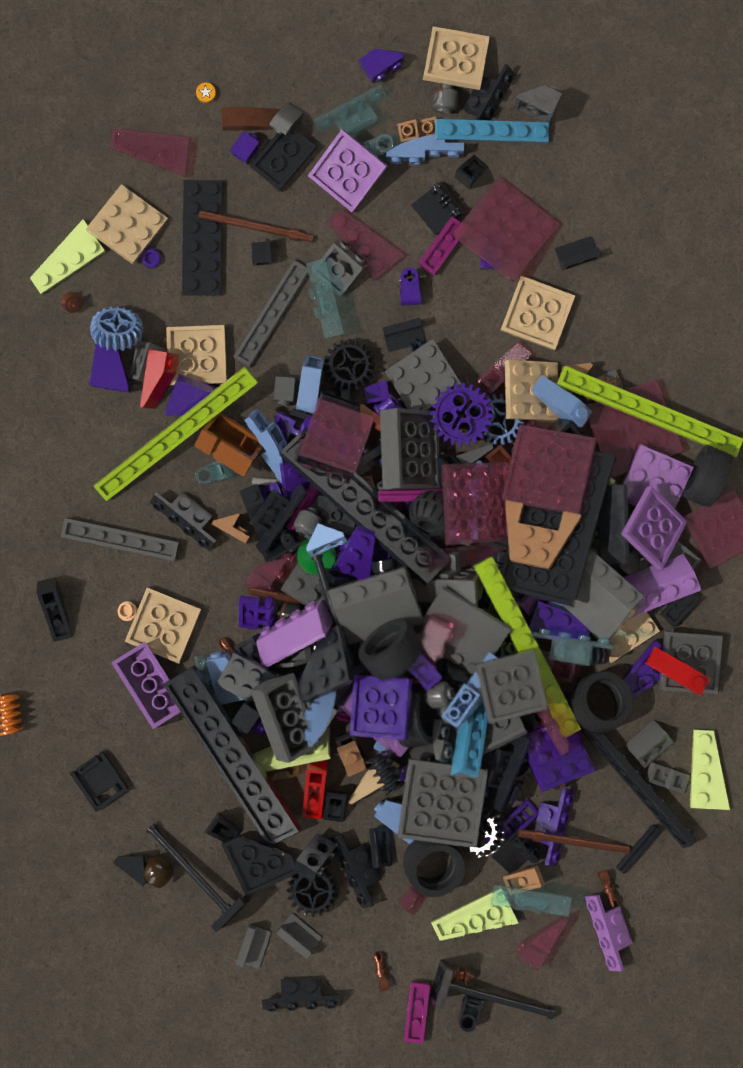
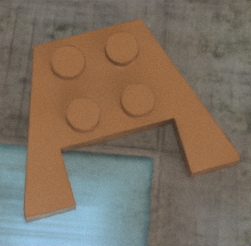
[505,500,582,570]

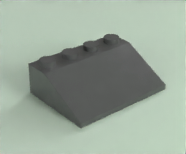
[380,408,441,490]
[561,549,646,645]
[328,566,424,645]
[414,586,511,675]

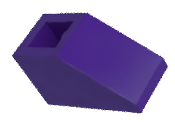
[359,49,404,83]

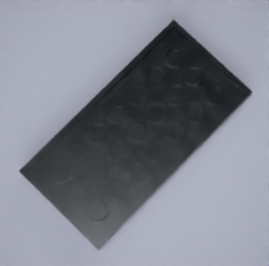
[501,439,616,607]

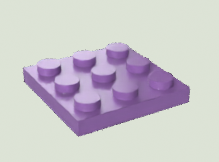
[308,129,388,212]
[622,444,694,509]
[621,486,687,569]

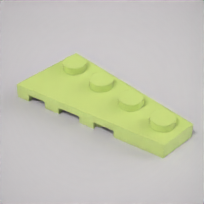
[30,220,105,295]
[254,726,330,772]
[690,730,730,810]
[431,887,519,941]

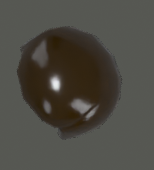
[143,856,173,888]

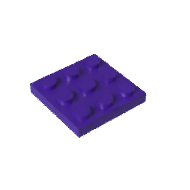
[350,675,412,740]
[525,723,595,792]

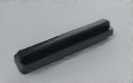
[616,825,660,874]

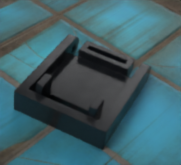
[70,751,129,812]

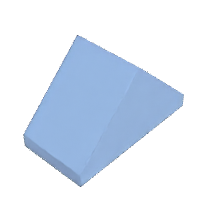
[306,524,347,557]

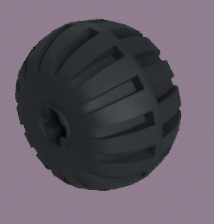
[409,491,458,536]

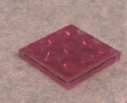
[299,398,374,473]
[683,490,743,569]

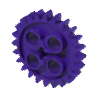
[430,383,494,447]

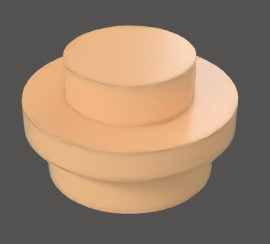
[118,601,137,621]

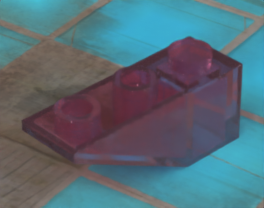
[478,341,532,395]
[243,551,296,598]
[421,613,454,669]

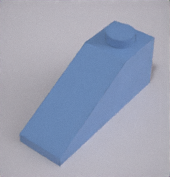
[531,376,592,427]

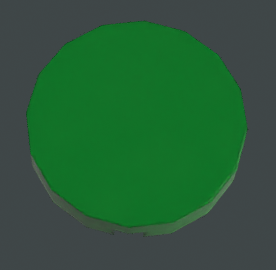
[297,537,336,576]

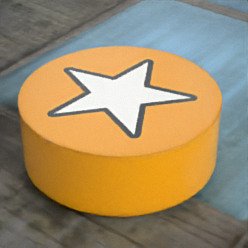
[196,83,216,103]

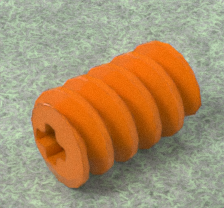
[0,694,23,736]

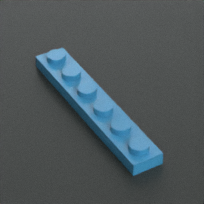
[435,119,549,143]

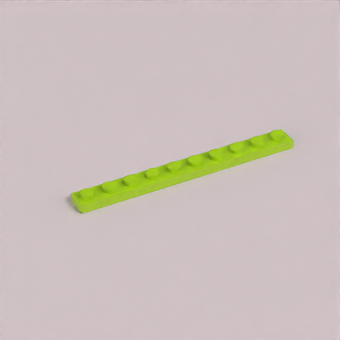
[557,366,743,458]
[94,367,258,501]
[474,557,581,739]

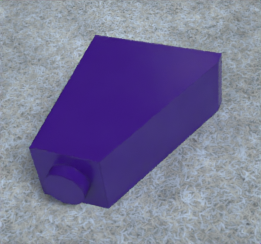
[89,344,130,393]
[164,374,217,416]

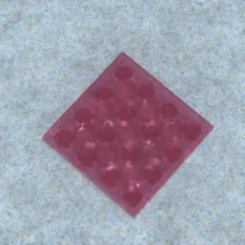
[452,177,559,282]
[586,379,683,478]
[502,425,597,514]
[442,462,510,545]

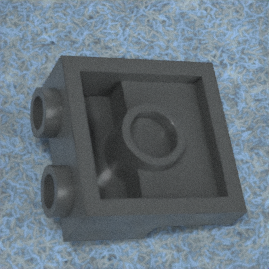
[311,240,368,297]

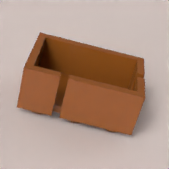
[194,412,264,477]

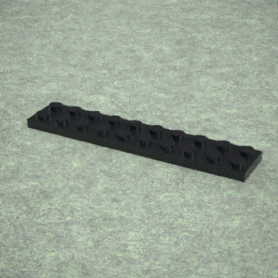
[279,428,451,586]
[163,665,301,846]

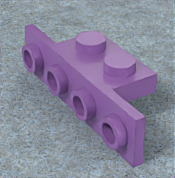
[585,895,632,971]

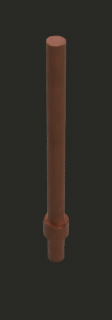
[198,210,314,243]
[518,829,630,854]

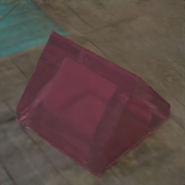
[398,888,425,915]

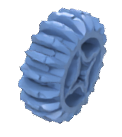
[90,306,143,352]
[475,393,525,446]

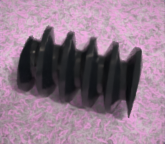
[365,752,405,796]

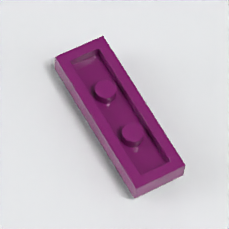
[417,216,467,275]
[404,981,430,1044]

